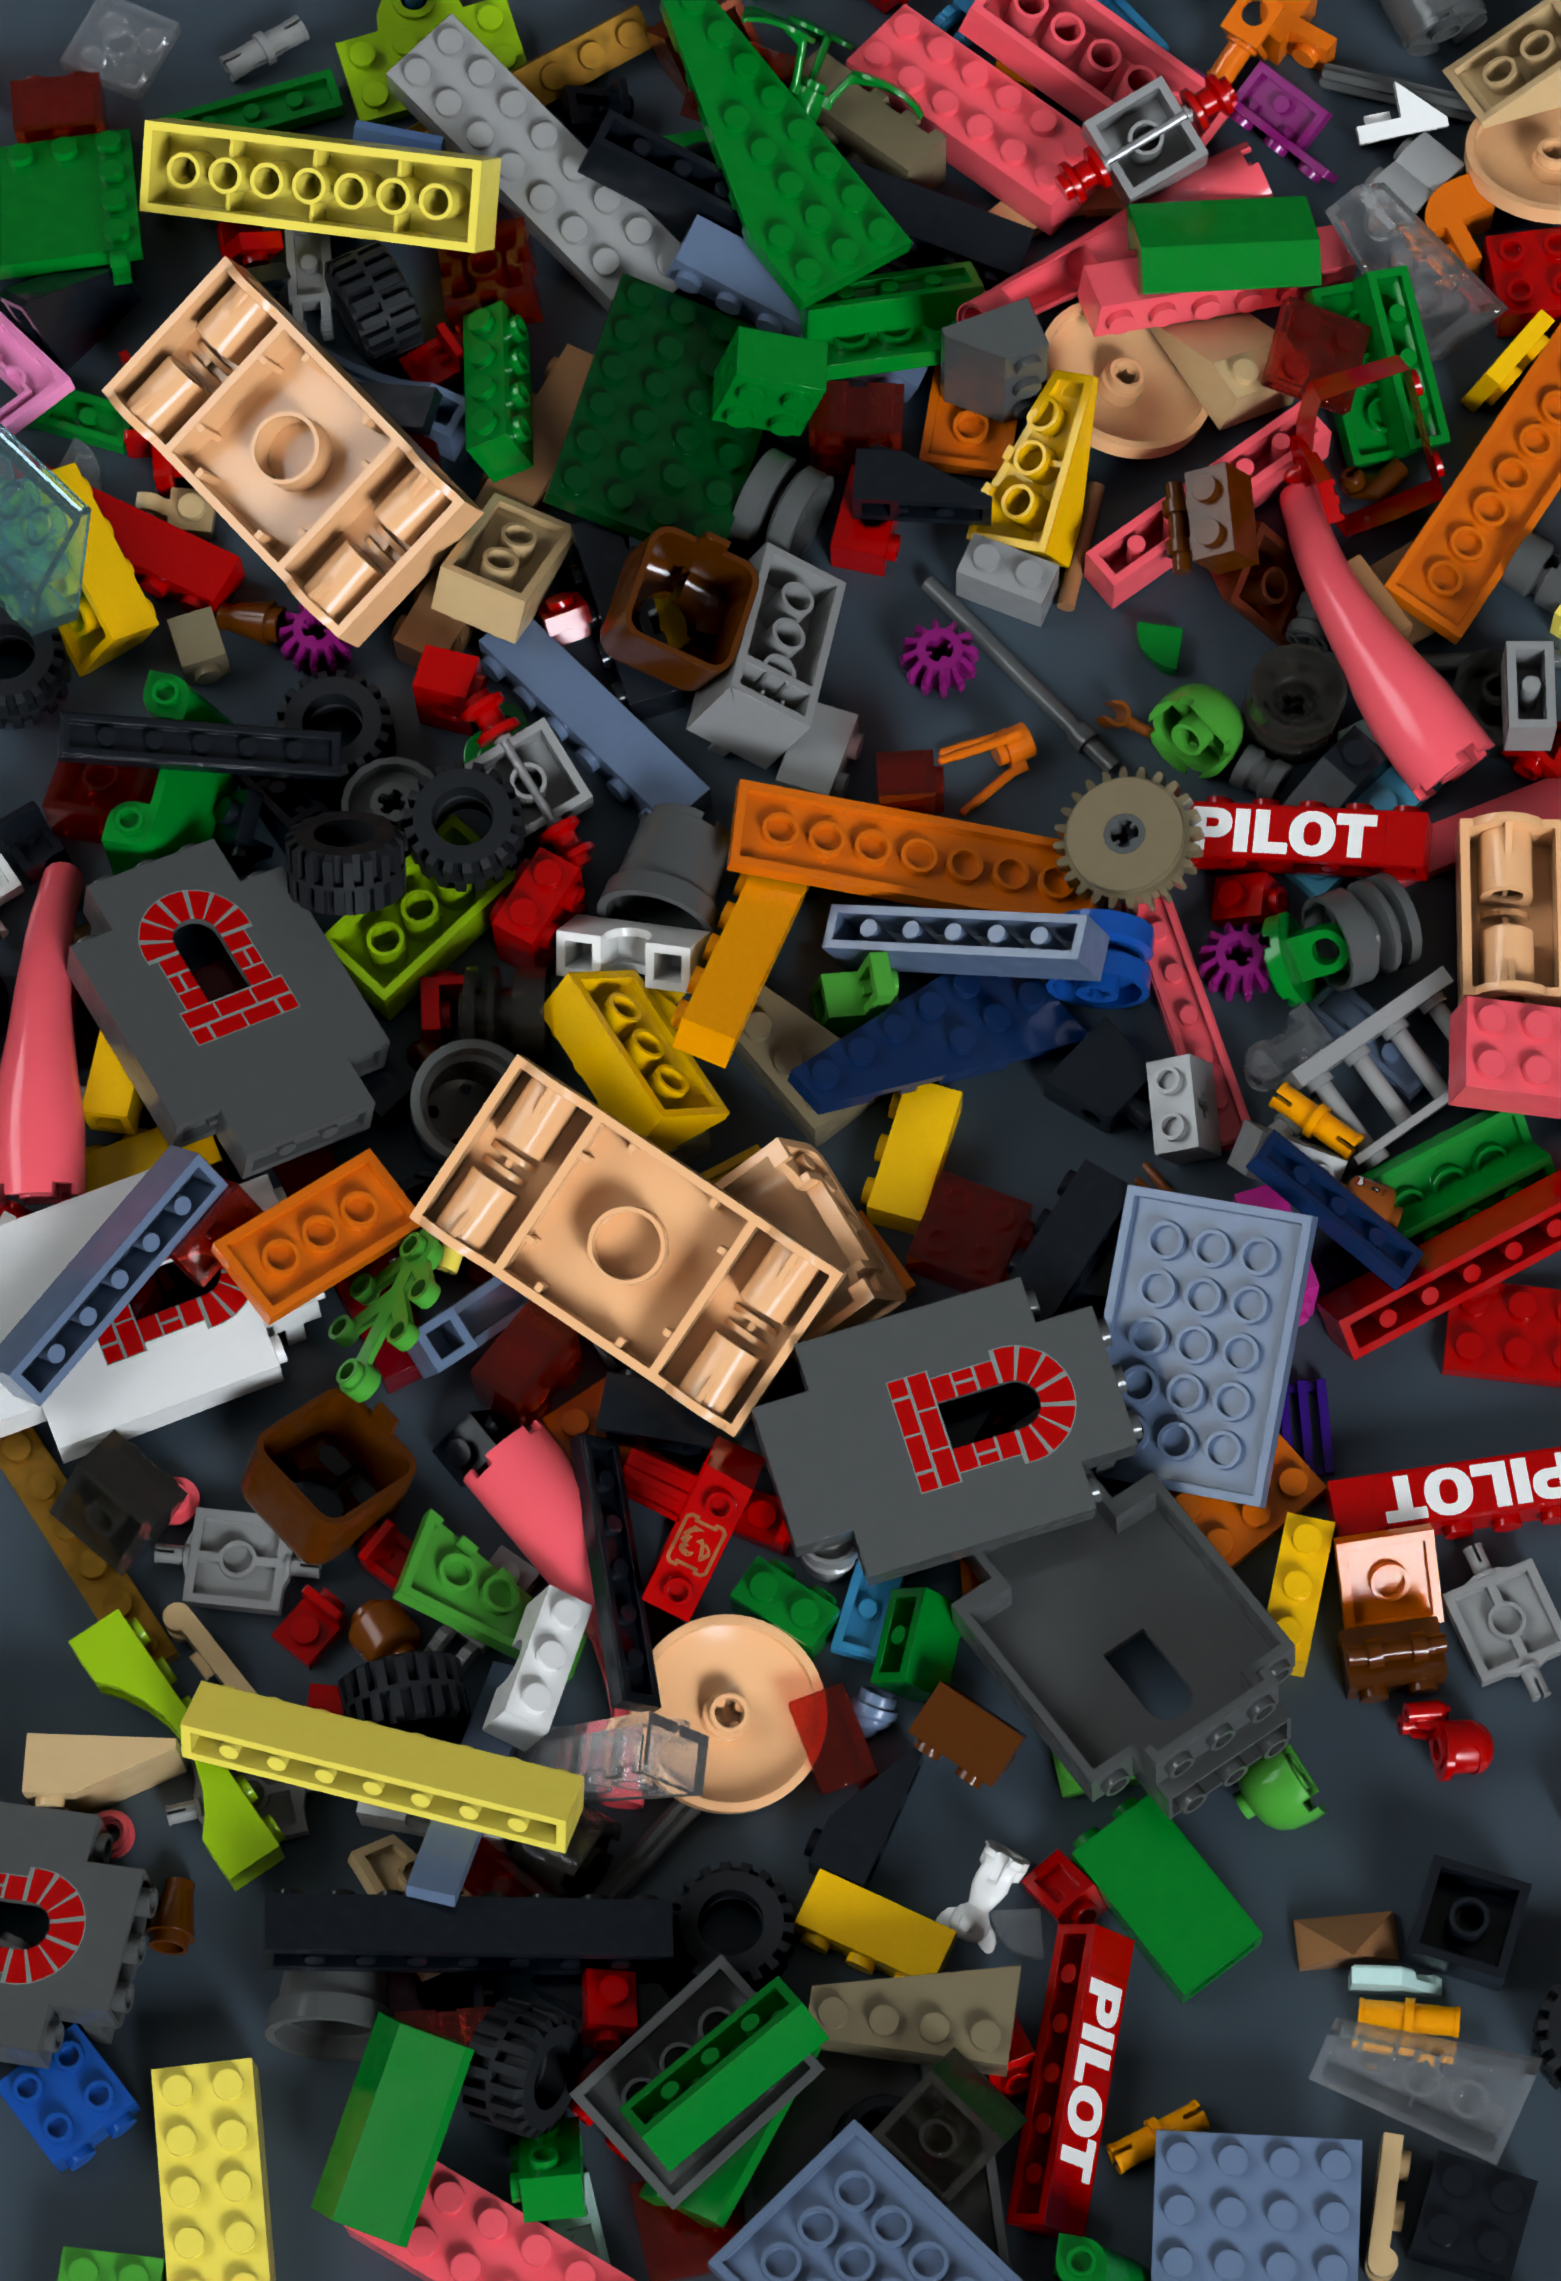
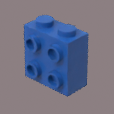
[0,2023,142,2173]

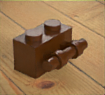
[1162,462,1259,575]
[1336,1616,1448,1704]
[908,1681,1027,1789]

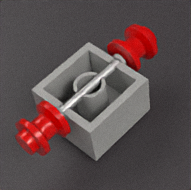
[1054,73,1237,207]
[461,688,596,869]

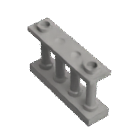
[1282,966,1454,1173]

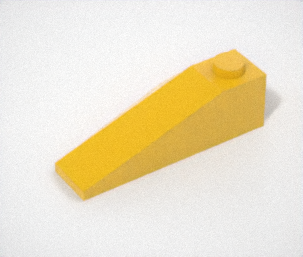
[966,370,1099,568]

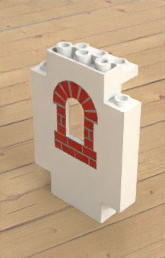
[0,1164,326,1464]

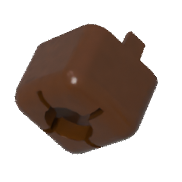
[600,526,759,691]
[241,1388,417,1566]

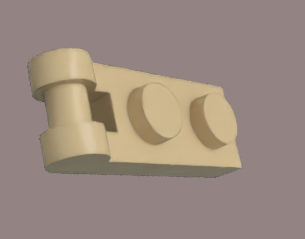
[163,1602,257,1694]
[1364,2132,1412,2281]

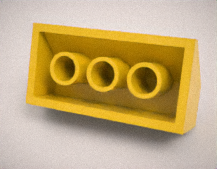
[0,462,159,677]
[539,970,730,1152]

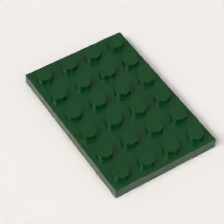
[543,273,763,541]

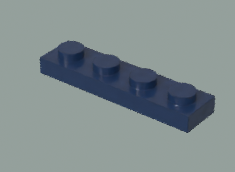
[1245,1129,1424,1291]

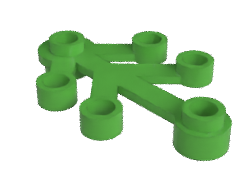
[328,1229,444,1403]

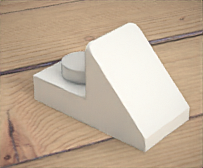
[1355,81,1449,146]

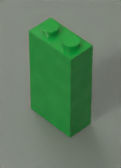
[1071,1794,1263,2005]

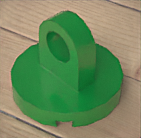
[1261,911,1349,1007]

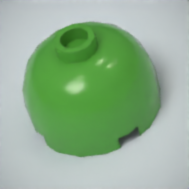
[1148,683,1244,779]
[1233,1744,1327,1831]

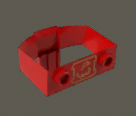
[1284,354,1445,537]
[623,1436,765,1623]

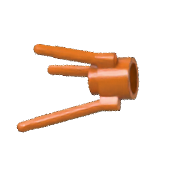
[937,722,1037,816]

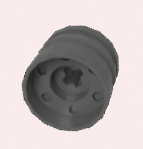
[1301,872,1423,992]

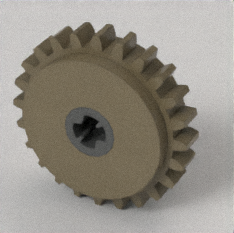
[1053,766,1205,915]

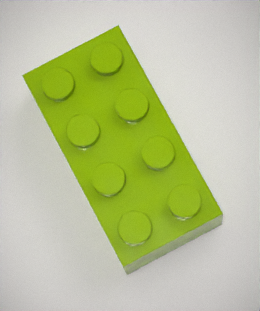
[324,814,517,1021]

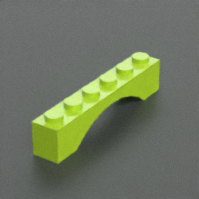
[68,1609,286,1892]

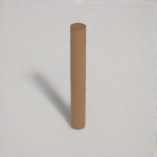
[1057,481,1105,612]

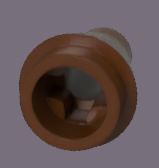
[216,600,288,646]
[146,1877,195,1955]

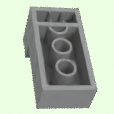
[686,542,846,770]

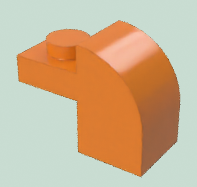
[1258,0,1337,72]
[1421,173,1495,285]

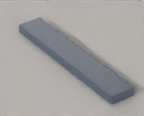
[406,1661,516,1907]

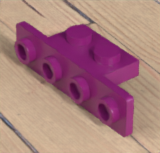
[1192,60,1339,184]

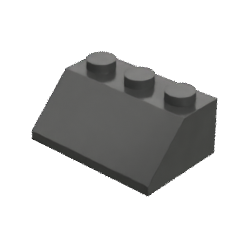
[940,297,1049,423]

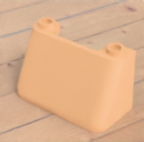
[715,1137,906,1365]

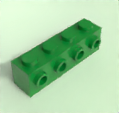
[463,300,534,482]
[618,1976,829,2172]

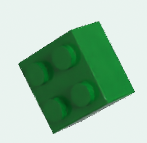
[711,326,828,437]

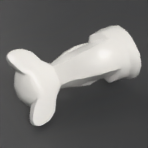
[936,1840,1030,1954]

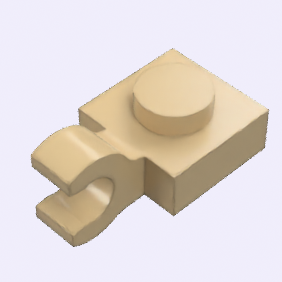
[135,487,216,540]

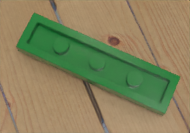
[160,68,345,132]

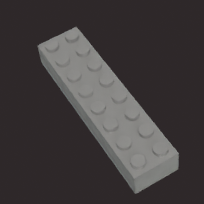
[386,13,690,311]

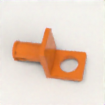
[1206,0,1285,85]

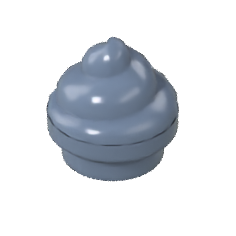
[849,1685,899,1738]

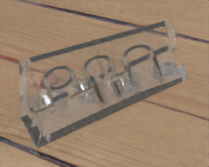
[1325,182,1509,361]
[517,1711,709,1803]
[1308,2017,1543,2166]

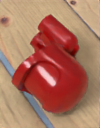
[1396,1700,1494,1782]

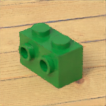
[730,1555,840,1662]
[870,1587,961,1702]
[509,2117,586,2223]

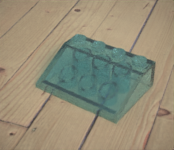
[0,423,91,636]

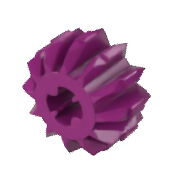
[278,602,355,679]
[900,617,979,700]
[1198,921,1270,1003]

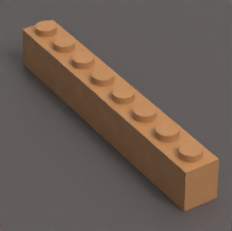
[391,343,593,668]

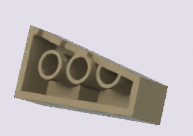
[782,49,946,191]
[733,985,889,1149]
[808,1965,1022,2077]

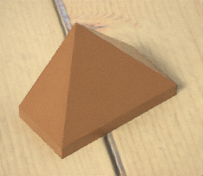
[1293,1911,1399,1971]

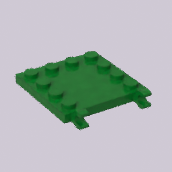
[0,128,144,286]

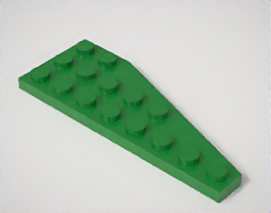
[659,0,912,311]

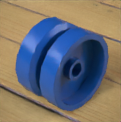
[1045,908,1155,1009]

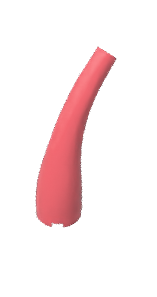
[956,141,1274,322]
[1278,483,1495,802]
[0,862,87,1205]
[463,1419,648,1810]

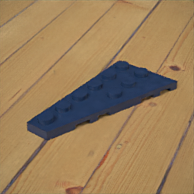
[787,974,1089,1115]

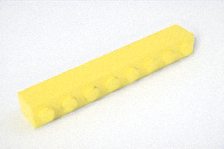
[180,1680,584,1854]

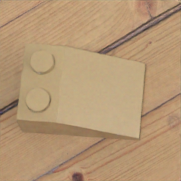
[1442,0,1561,128]
[1149,312,1309,431]
[431,493,573,644]
[22,1733,188,1814]

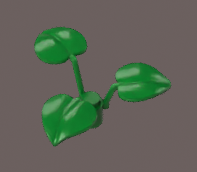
[741,6,924,123]

